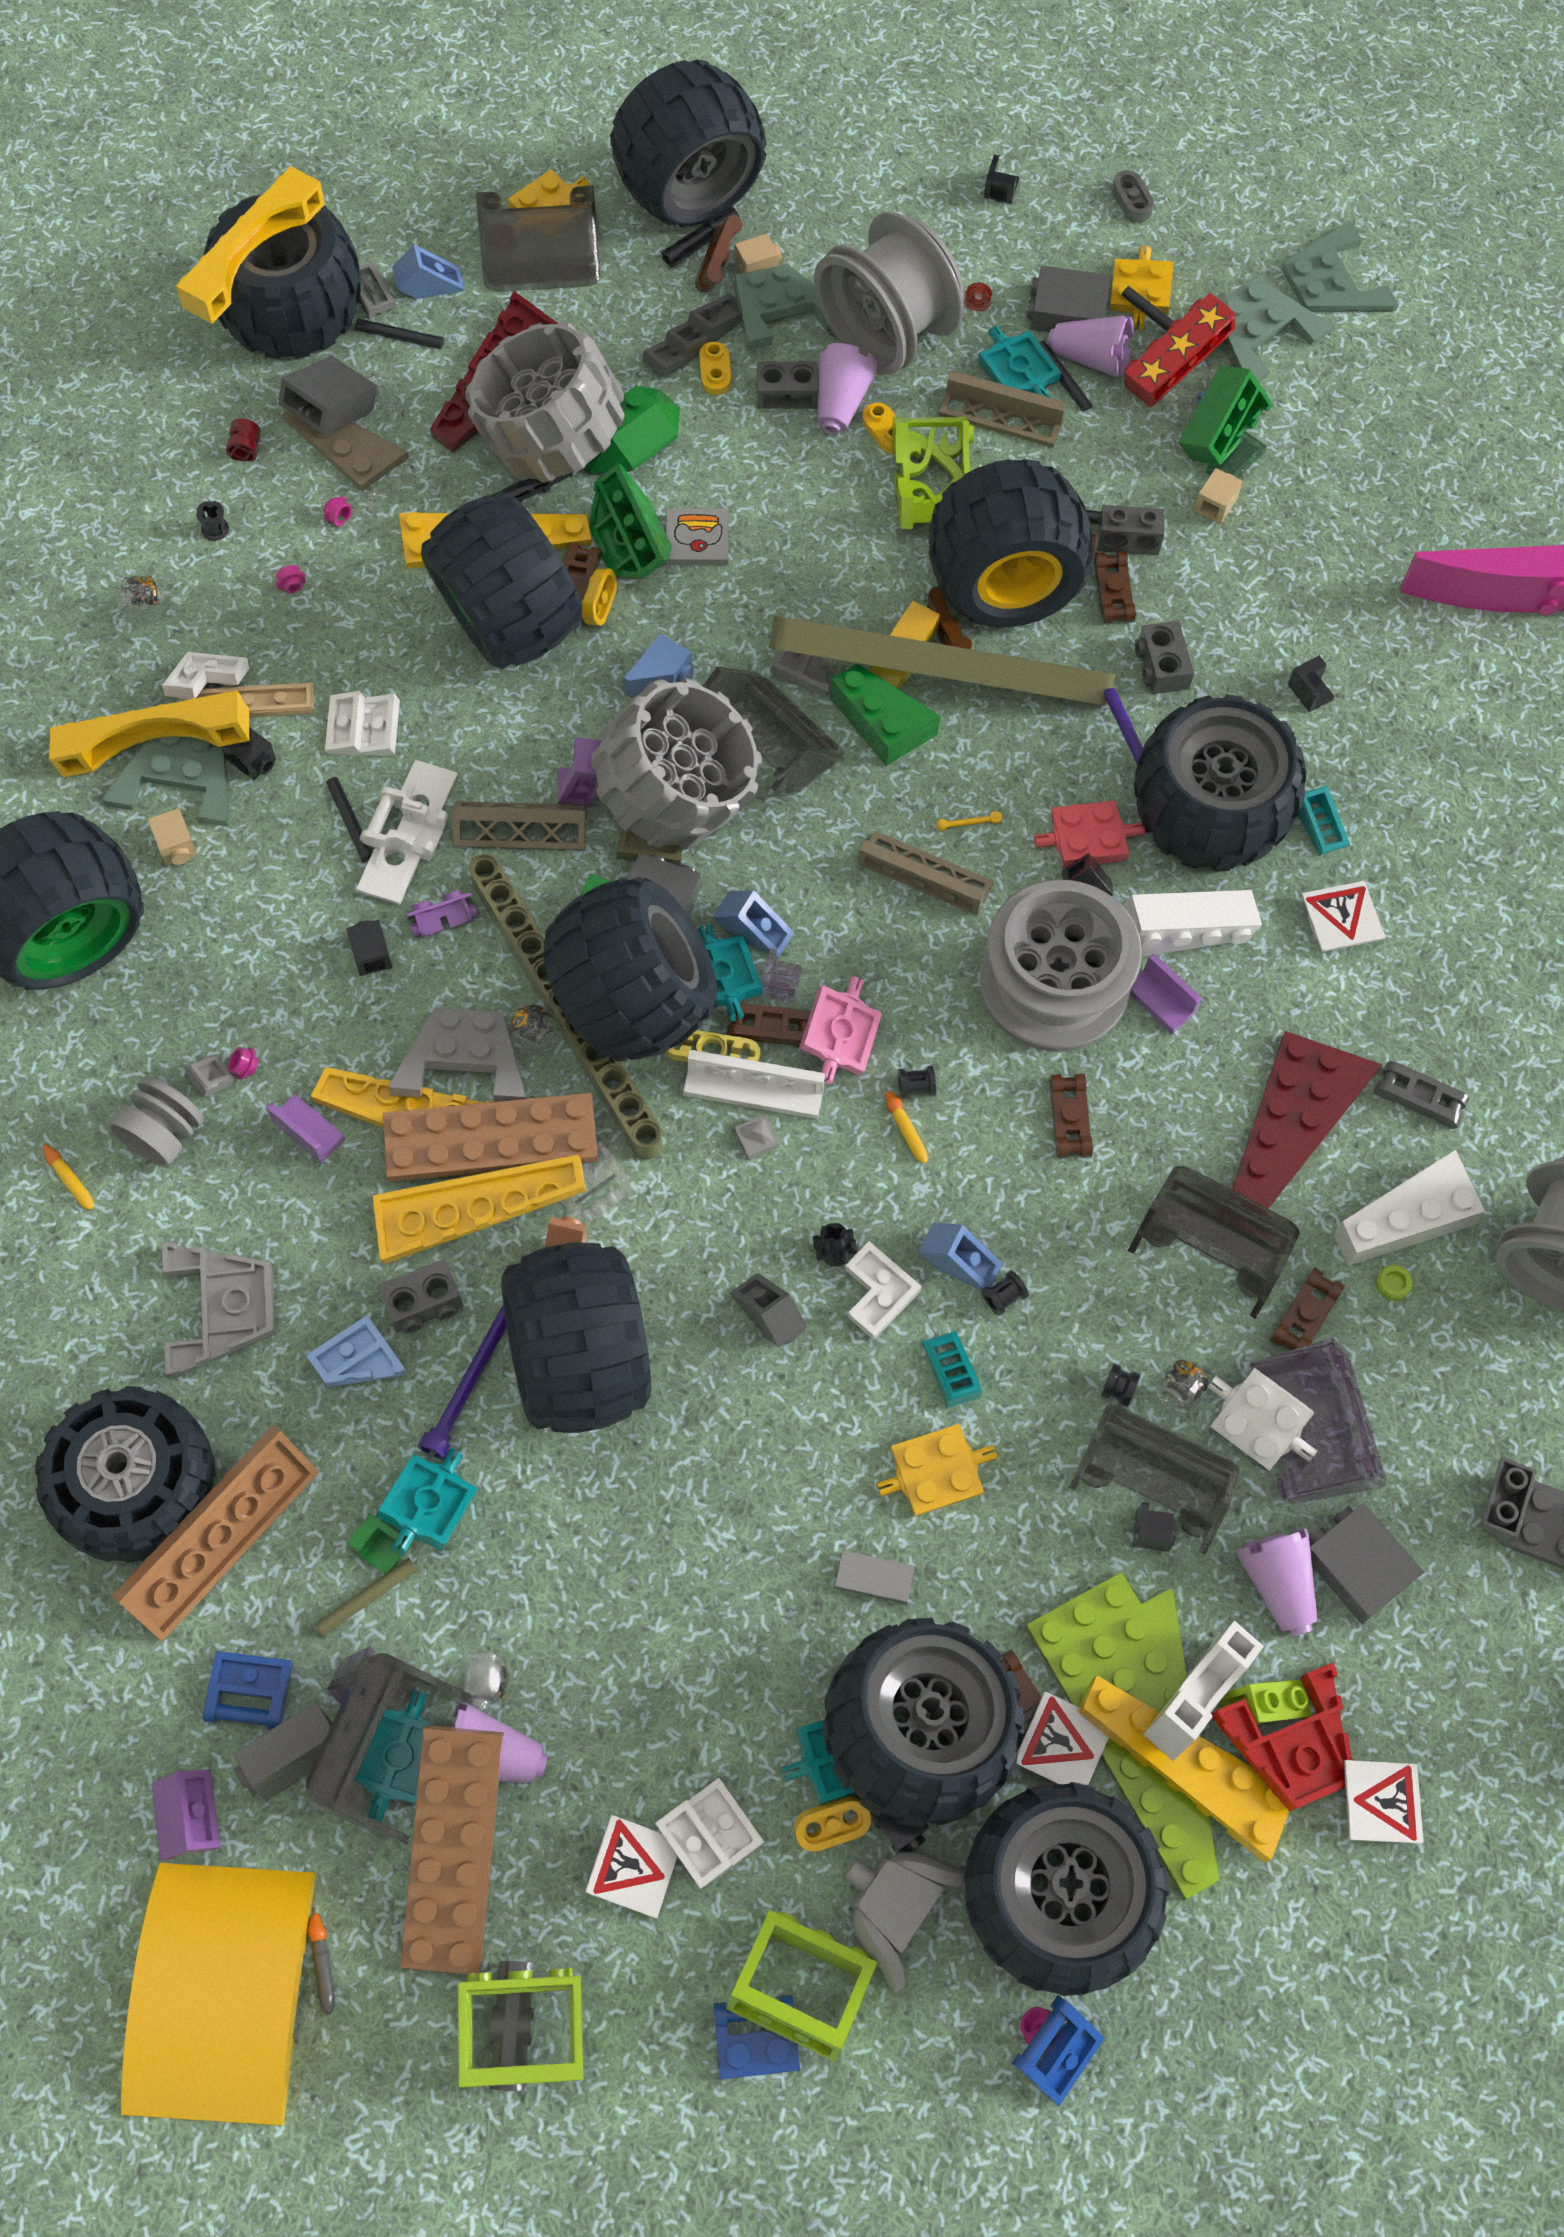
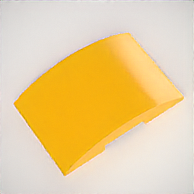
[121,1863,316,2126]

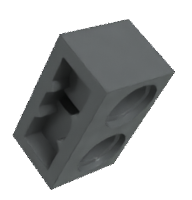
[757,361,818,409]
[1097,505,1164,555]
[1135,620,1194,694]
[378,1259,463,1333]

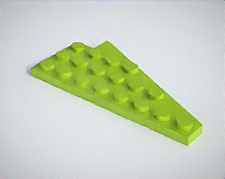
[1026,1572,1219,1901]

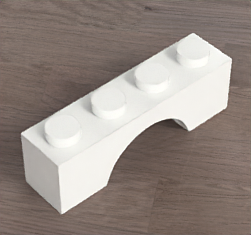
[1143,1621,1264,1761]

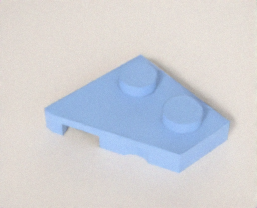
[306,1315,407,1388]

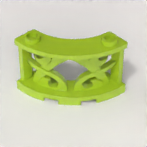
[892,416,974,529]

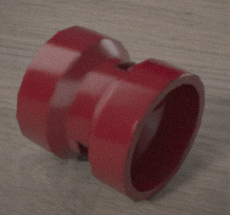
[226,419,261,462]

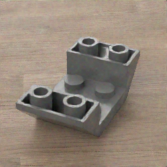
[1480,1457,1564,1570]

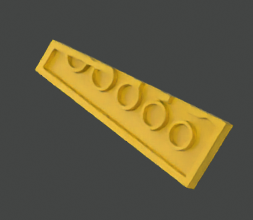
[399,512,592,569]
[311,1067,493,1129]
[373,1154,586,1264]
[1078,1676,1289,1863]

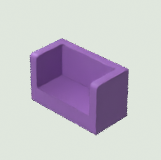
[557,737,602,807]

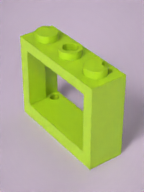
[726,1909,878,2062]
[458,1968,583,2088]

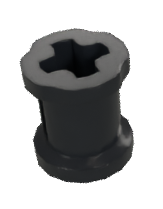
[196,501,229,541]
[898,1065,936,1099]
[981,1270,1029,1316]

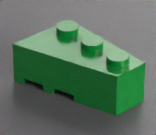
[1178,365,1273,465]
[830,663,940,766]

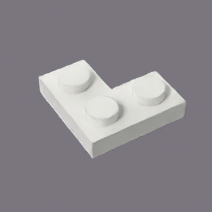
[162,652,249,700]
[845,1241,922,1340]

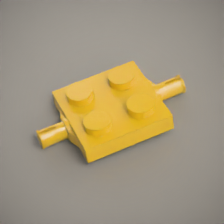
[507,169,590,242]
[1110,245,1174,330]
[876,1424,997,1517]

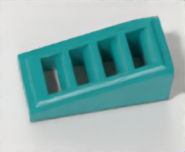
[1298,785,1350,856]
[922,1331,983,1408]

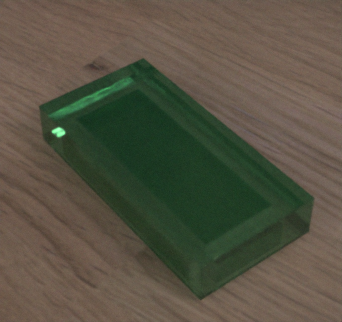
[1205,431,1267,479]

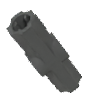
[489,1961,534,2091]

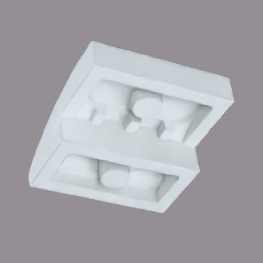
[325,691,400,756]
[655,1778,764,1889]

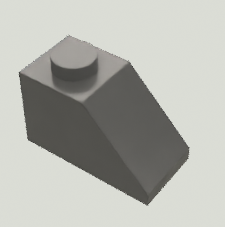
[730,1273,807,1347]

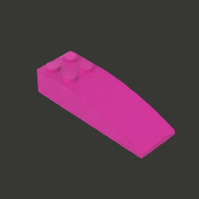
[1400,545,1564,615]

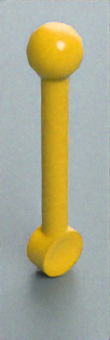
[936,811,1003,831]

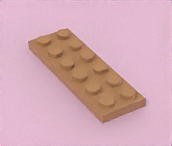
[383,1093,598,1182]
[112,1425,319,1642]
[400,1725,504,1974]

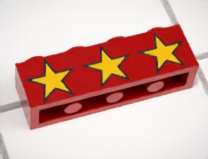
[1124,293,1236,408]

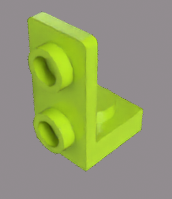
[1220,1680,1312,1725]

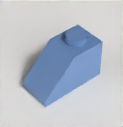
[392,245,465,299]
[624,634,694,697]
[713,890,794,959]
[918,1222,1003,1290]

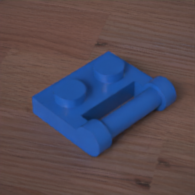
[203,1651,293,1730]
[713,1994,800,2080]
[1011,1995,1105,2106]

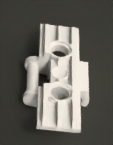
[356,760,458,905]

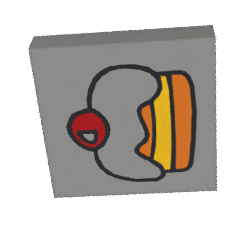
[666,508,728,565]

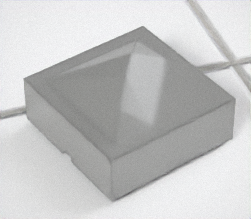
[185,1054,235,1097]
[734,1114,780,1160]

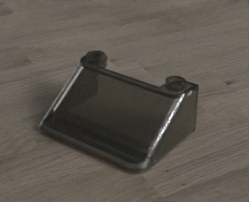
[476,185,601,292]

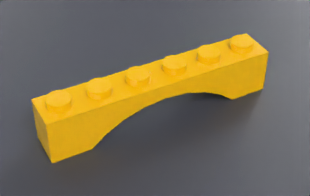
[176,166,325,324]
[49,690,249,778]

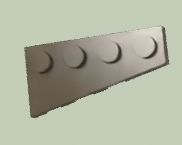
[282,410,409,491]

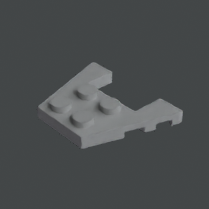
[389,1007,525,1102]
[162,1242,276,1379]

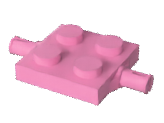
[799,977,882,1084]

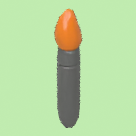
[308,1913,335,2015]

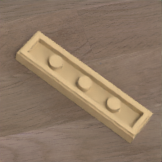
[184,682,314,718]

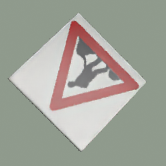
[1301,881,1386,952]
[1017,1691,1109,1785]
[1344,1760,1423,1844]
[585,1815,677,1919]

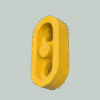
[699,342,731,395]
[862,402,897,454]
[582,569,617,626]
[794,1796,871,1852]

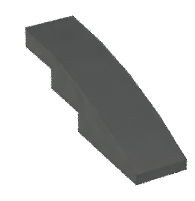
[642,293,742,377]

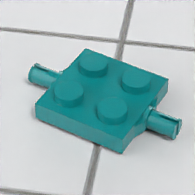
[978,325,1061,398]
[698,924,763,1021]
[376,1449,478,1556]
[347,1689,435,1822]
[781,1720,856,1805]

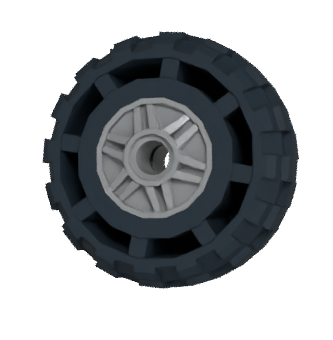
[35,1386,216,1563]

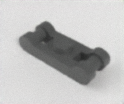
[1374,1061,1469,1129]

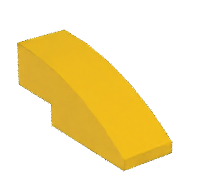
[870,601,940,689]

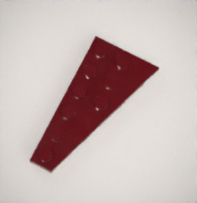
[430,291,558,453]
[1225,1031,1382,1222]

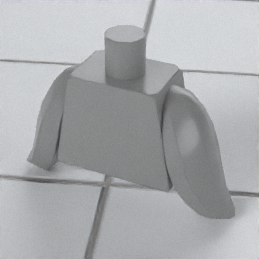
[843,1851,965,1996]

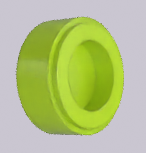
[1376,1265,1413,1301]

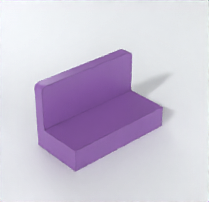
[1130,954,1201,1034]
[266,1094,346,1163]
[152,1769,220,1861]

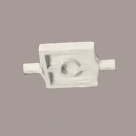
[1207,1368,1318,1471]

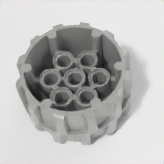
[465,321,624,482]
[591,678,762,850]

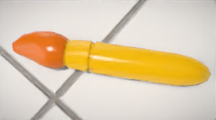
[885,1091,928,1163]
[42,1144,94,1210]

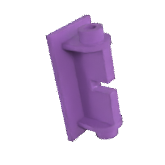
[406,890,478,938]

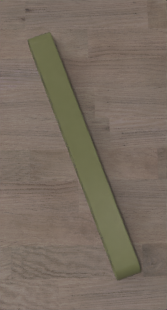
[769,616,1116,706]
[469,854,662,1159]

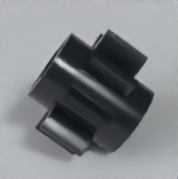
[813,1223,857,1267]

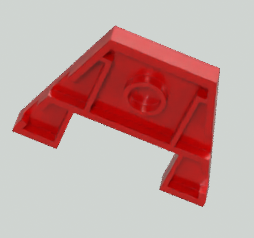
[1211,1662,1353,1811]

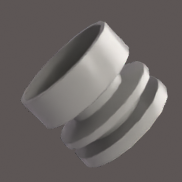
[107,1076,204,1168]

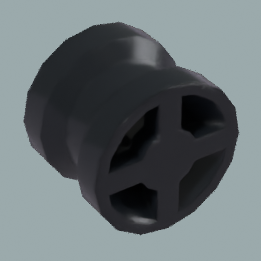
[1101,1363,1141,1407]

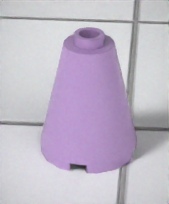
[1048,315,1134,378]
[817,343,878,435]
[1235,1528,1318,1636]
[451,1701,548,1783]

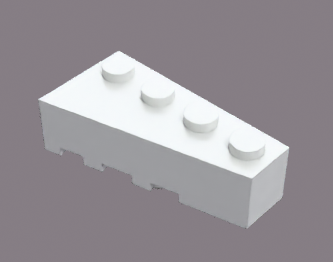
[1123,890,1262,957]
[1334,1150,1485,1266]

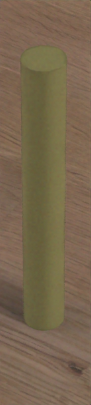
[315,1558,417,1636]

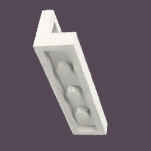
[683,1050,825,1120]

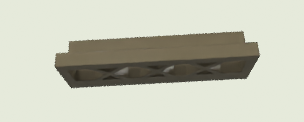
[938,370,1067,448]
[453,801,587,850]
[858,831,994,916]

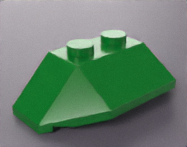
[583,385,680,475]
[589,463,672,579]

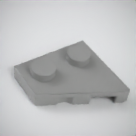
[770,616,829,696]

